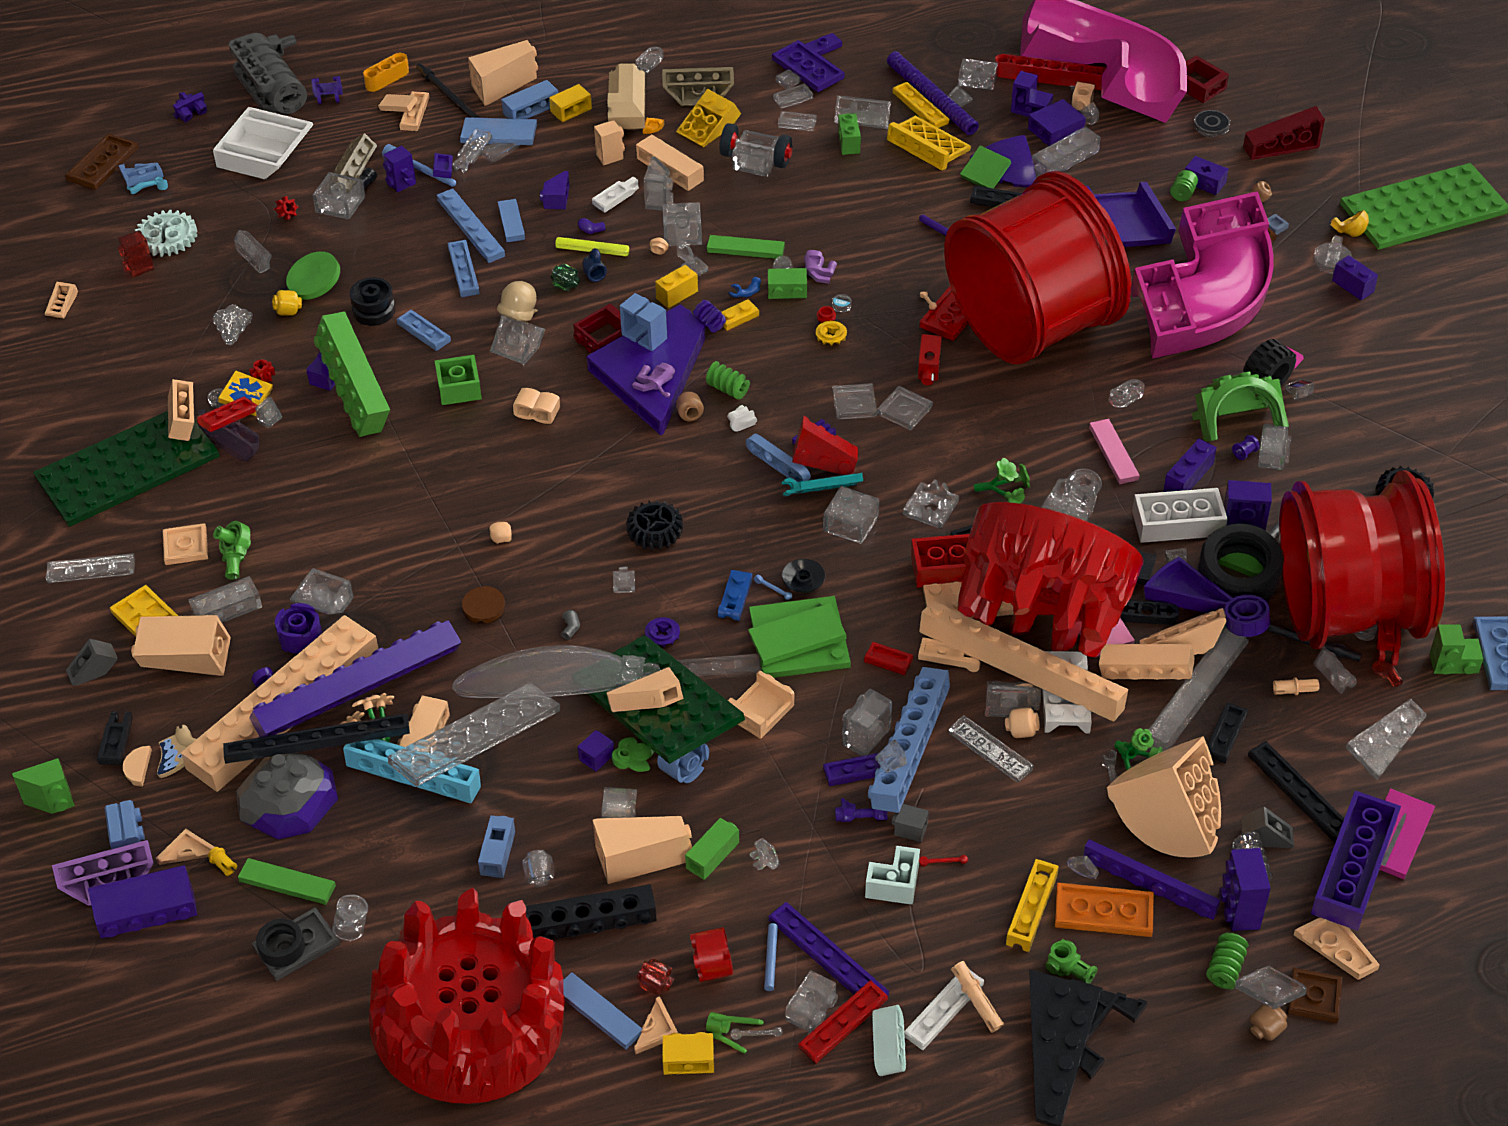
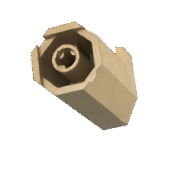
[608,64,645,131]

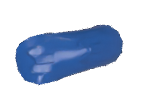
[728,277,761,298]

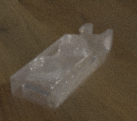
[453,129,492,172]

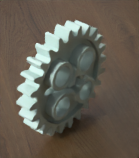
[134,210,197,257]

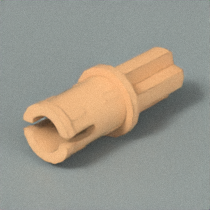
[1273,678,1319,695]

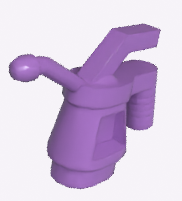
[804,250,837,284]
[632,362,675,398]

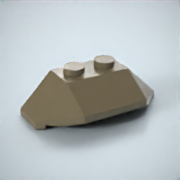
[662,67,734,106]

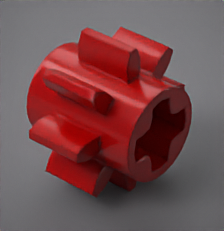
[274,196,299,220]
[249,359,276,383]

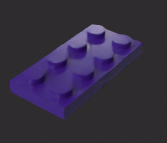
[772,40,845,92]

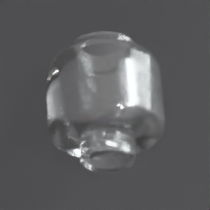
[522,850,555,887]

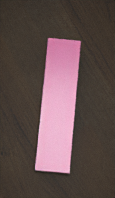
[1089,419,1139,484]

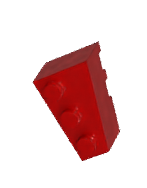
[792,415,858,475]

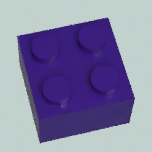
[1223,480,1272,530]

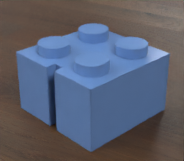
[620,293,667,351]

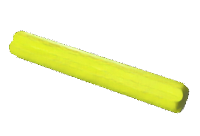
[555,237,629,257]

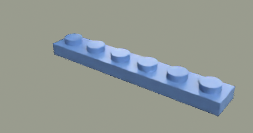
[437,189,505,263]

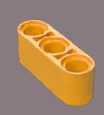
[363,53,409,92]

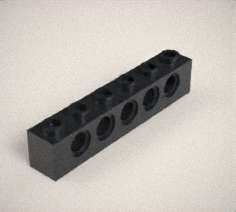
[526,884,657,940]

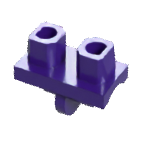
[173,92,207,122]

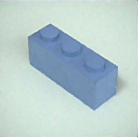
[501,80,558,119]

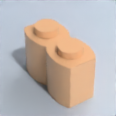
[513,388,560,424]

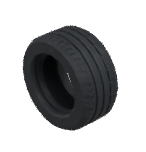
[1198,524,1284,600]

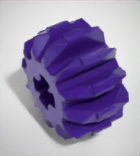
[693,300,726,333]

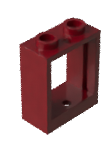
[1186,55,1229,104]
[573,303,623,354]

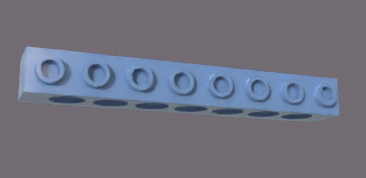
[868,667,950,813]

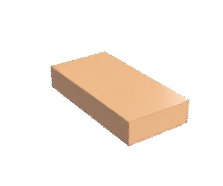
[378,94,418,112]

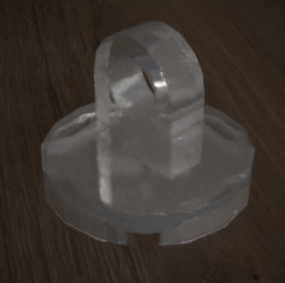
[1313,235,1353,273]

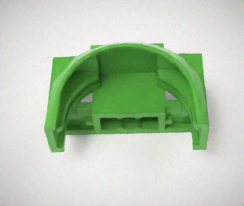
[1192,372,1289,442]

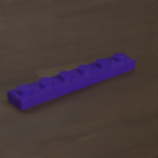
[1083,839,1220,920]

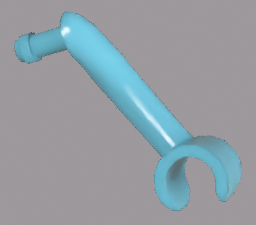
[127,177,168,194]

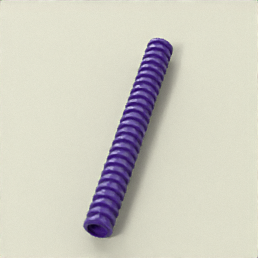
[887,51,979,135]

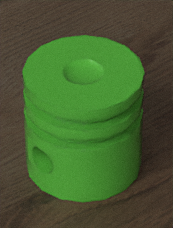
[1170,170,1198,201]

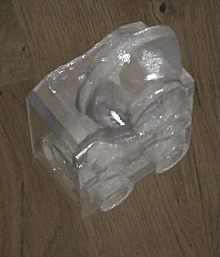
[1041,468,1102,521]

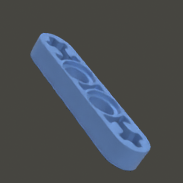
[746,434,811,482]

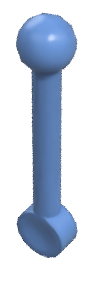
[754,575,792,600]

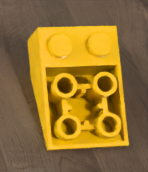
[676,89,741,147]

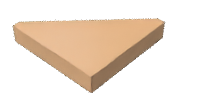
[156,829,214,865]
[634,996,678,1054]

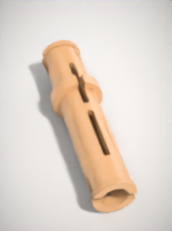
[951,961,1004,1033]

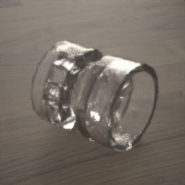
[332,895,368,941]

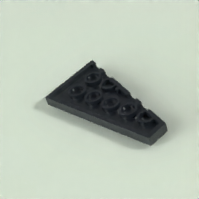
[1029,969,1101,1126]

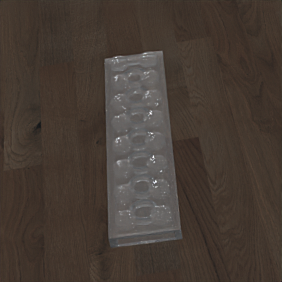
[388,683,560,787]

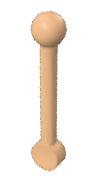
[920,292,937,310]

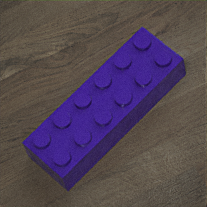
[1311,790,1401,931]

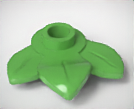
[612,737,654,772]

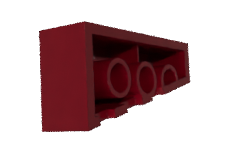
[1243,106,1325,160]

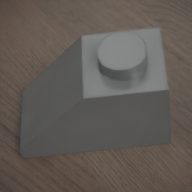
[66,639,118,686]
[1241,806,1294,848]

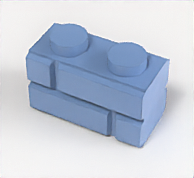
[104,800,145,849]

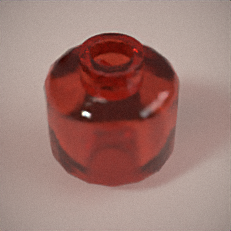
[636,958,674,995]

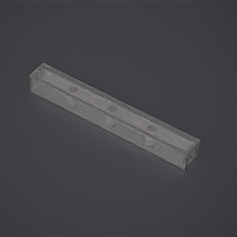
[1148,627,1249,752]

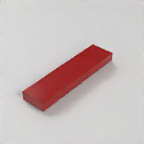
[798,980,888,1064]

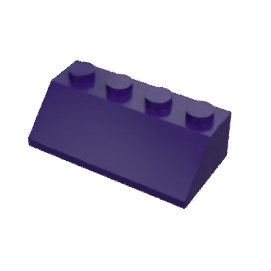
[88,865,197,938]

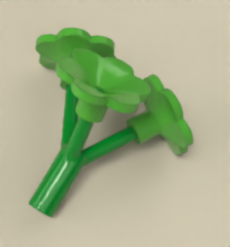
[974,458,1030,504]

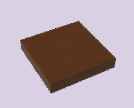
[1287,968,1343,1023]

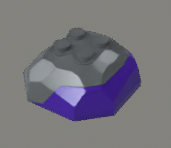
[235,752,338,840]

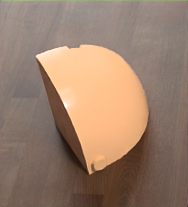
[1107,736,1221,857]

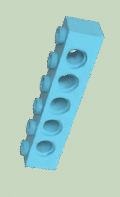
[343,739,481,803]

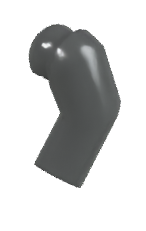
[561,610,580,640]

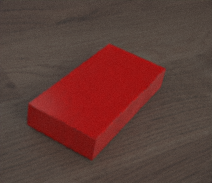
[864,642,913,676]

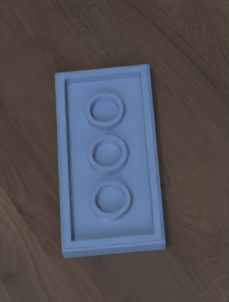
[460,117,537,145]
[1473,617,1508,690]

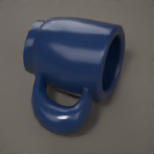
[582,248,607,282]

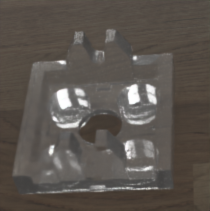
[903,480,959,529]

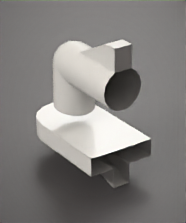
[727,405,757,431]

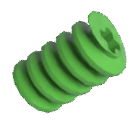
[706,361,750,400]
[1206,933,1249,990]

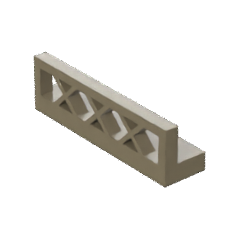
[325,133,377,194]

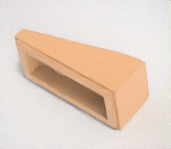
[45,282,78,319]

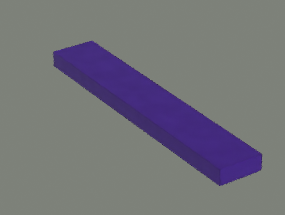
[769,902,889,996]

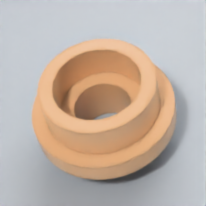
[650,237,669,255]

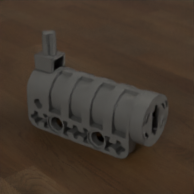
[229,33,307,114]

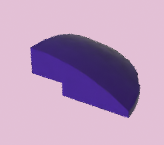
[970,135,1036,187]

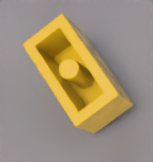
[549,84,592,122]
[655,265,698,308]
[662,1032,714,1075]

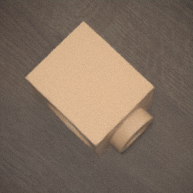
[1072,82,1095,112]

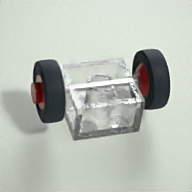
[719,123,792,177]

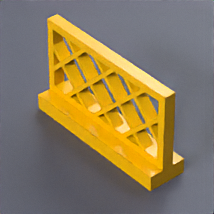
[887,115,971,171]

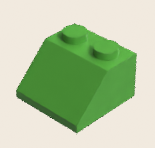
[12,758,75,814]

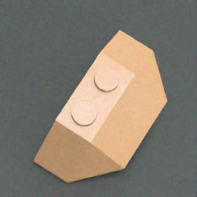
[1140,608,1226,655]

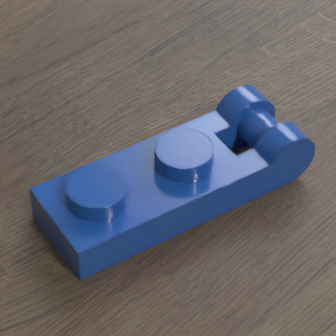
[718,570,752,621]

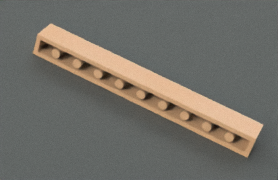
[919,601,1128,722]

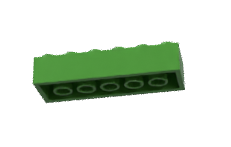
[314,312,390,437]

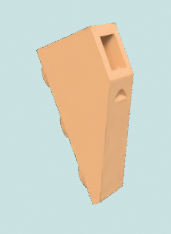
[607,667,683,712]

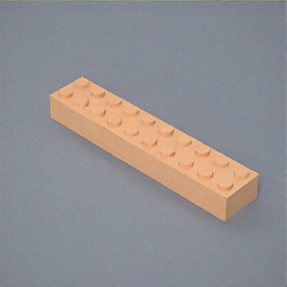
[181,615,378,792]

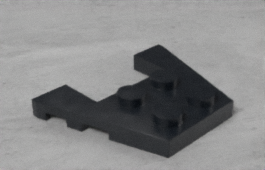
[1071,979,1148,1080]

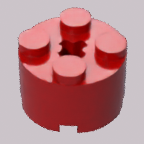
[690,927,733,982]

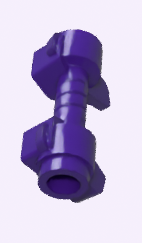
[835,798,888,822]

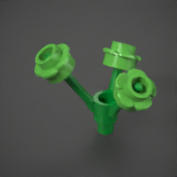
[1114,728,1163,771]

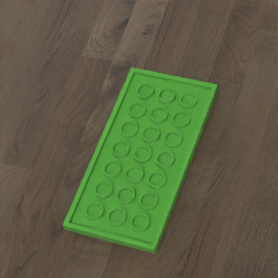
[1340,163,1508,250]

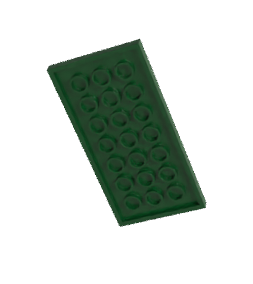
[33,411,220,527]
[572,635,745,764]

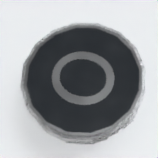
[1194,110,1230,138]

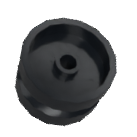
[350,277,395,326]

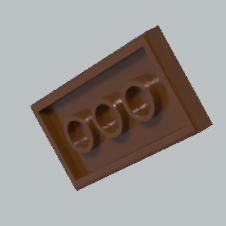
[65,133,139,190]

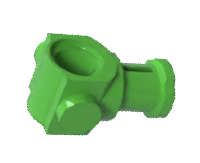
[1045,939,1098,984]

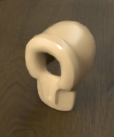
[497,281,538,322]

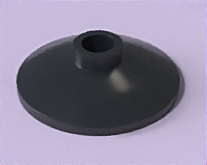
[782,559,825,593]

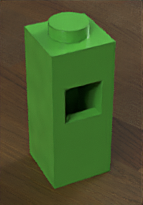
[685,818,739,880]

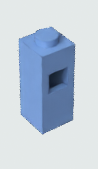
[478,815,515,878]

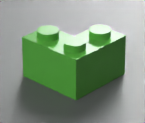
[1430,625,1483,674]

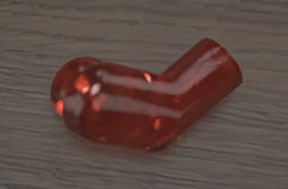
[1372,660,1403,687]

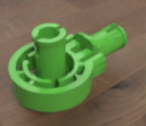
[213,521,251,580]

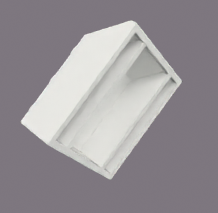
[213,107,313,179]

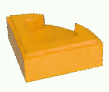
[643,118,664,134]

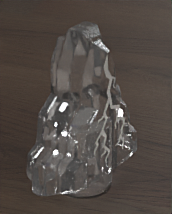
[213,305,253,346]

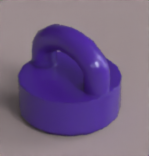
[251,667,274,687]

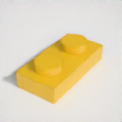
[721,299,759,331]

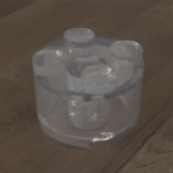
[601,787,637,818]

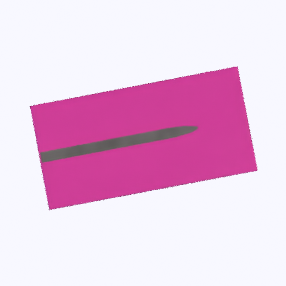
[1380,788,1435,879]

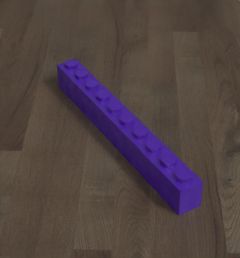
[249,620,461,737]

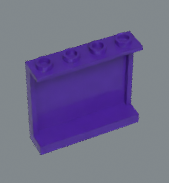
[1086,182,1176,247]

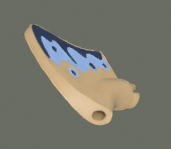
[157,725,196,778]

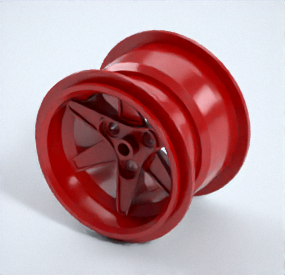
[1279,470,1445,649]

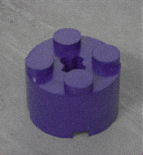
[275,603,323,654]

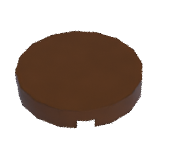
[462,586,505,624]

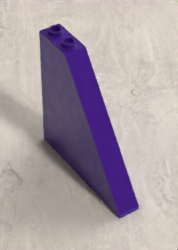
[587,304,706,435]

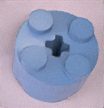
[657,744,709,783]

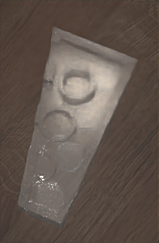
[1345,699,1427,780]

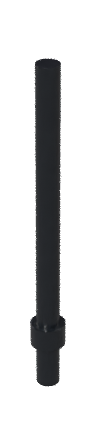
[416,63,480,118]
[1240,613,1362,662]

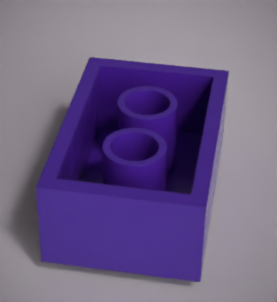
[1219,848,1271,931]

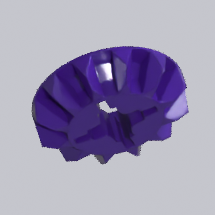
[645,617,680,648]

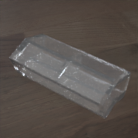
[234,230,272,273]

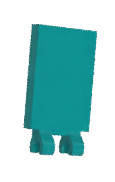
[781,473,863,496]

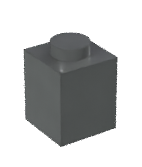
[892,804,929,842]

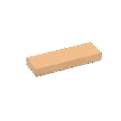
[400,91,429,131]

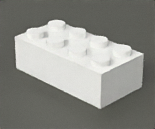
[1132,488,1227,543]

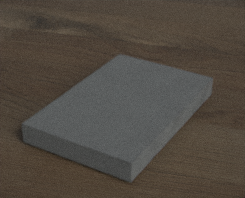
[252,907,340,981]

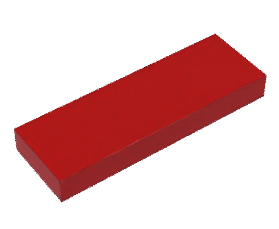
[197,397,258,432]

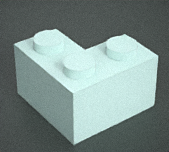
[865,846,920,905]

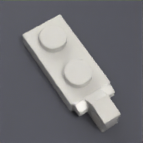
[592,177,639,213]

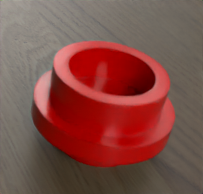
[817,306,836,323]

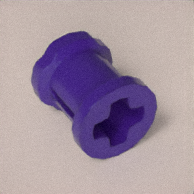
[1232,435,1260,460]

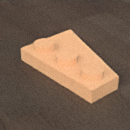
[1294,917,1380,980]

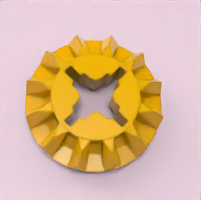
[816,321,847,346]

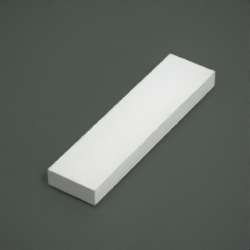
[904,970,984,1050]

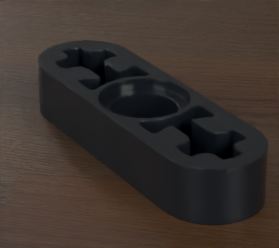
[1120,600,1179,625]

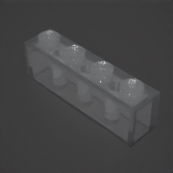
[1032,127,1101,176]

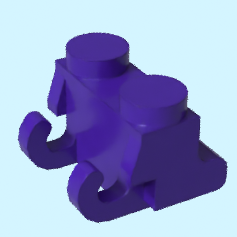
[311,76,343,104]

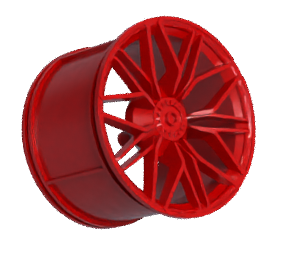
[944,171,1132,365]

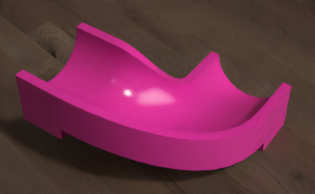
[1020,0,1187,123]
[1131,191,1274,358]

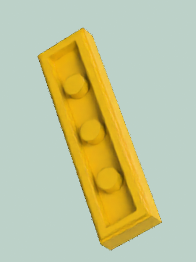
[893,82,949,128]

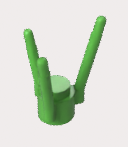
[706,1012,764,1054]

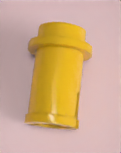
[208,847,237,876]

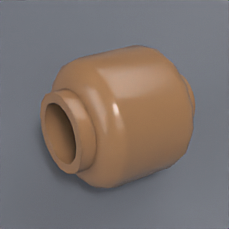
[675,392,704,421]
[1250,1003,1288,1041]

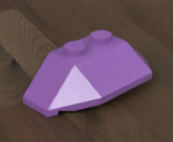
[52,840,153,906]

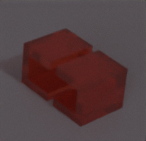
[118,230,154,277]

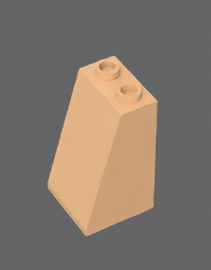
[468,40,538,106]
[131,615,231,676]
[593,816,692,884]

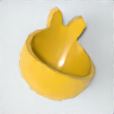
[1330,210,1369,237]

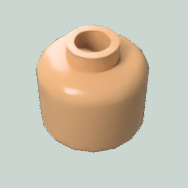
[1005,708,1040,738]

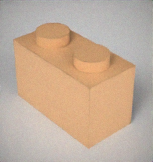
[594,120,625,166]

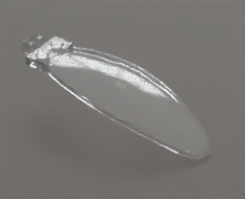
[452,645,661,698]

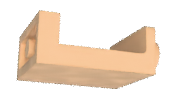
[728,671,794,739]

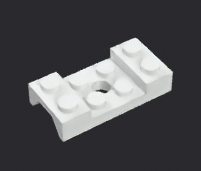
[1042,651,1092,734]

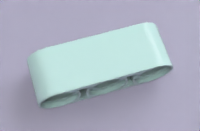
[873,1005,906,1076]

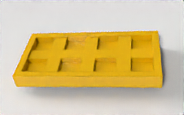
[110,585,178,637]

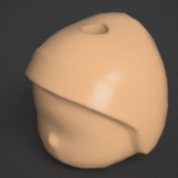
[489,521,512,544]

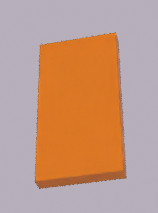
[1055,883,1154,937]

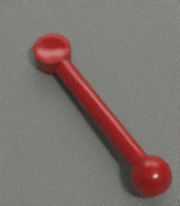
[919,855,968,867]

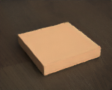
[163,523,208,565]

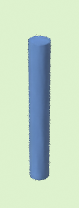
[764,923,778,991]

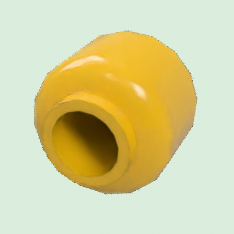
[272,290,302,316]

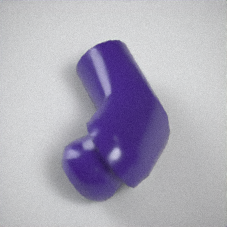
[578,218,605,234]

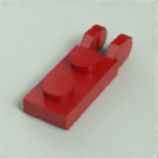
[1377,619,1401,666]

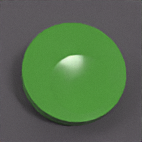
[286,252,340,300]

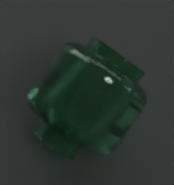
[550,263,580,292]

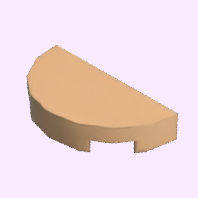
[123,746,152,787]

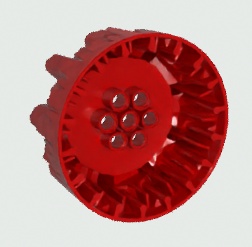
[958,502,1143,658]
[369,888,564,1104]

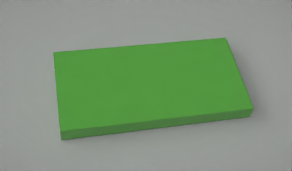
[748,603,846,666]

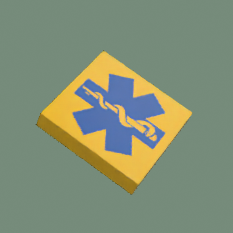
[218,371,273,416]

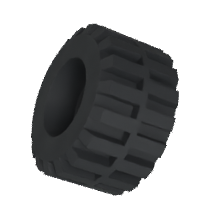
[1243,339,1297,386]

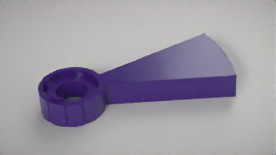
[1144,557,1270,637]

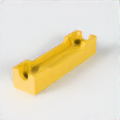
[1006,859,1059,952]

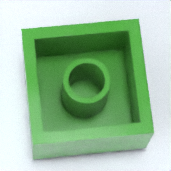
[435,355,482,405]

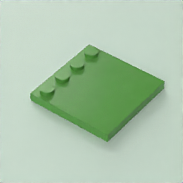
[749,596,851,678]

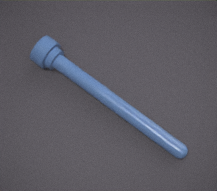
[382,144,456,187]

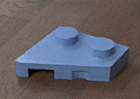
[118,163,164,187]

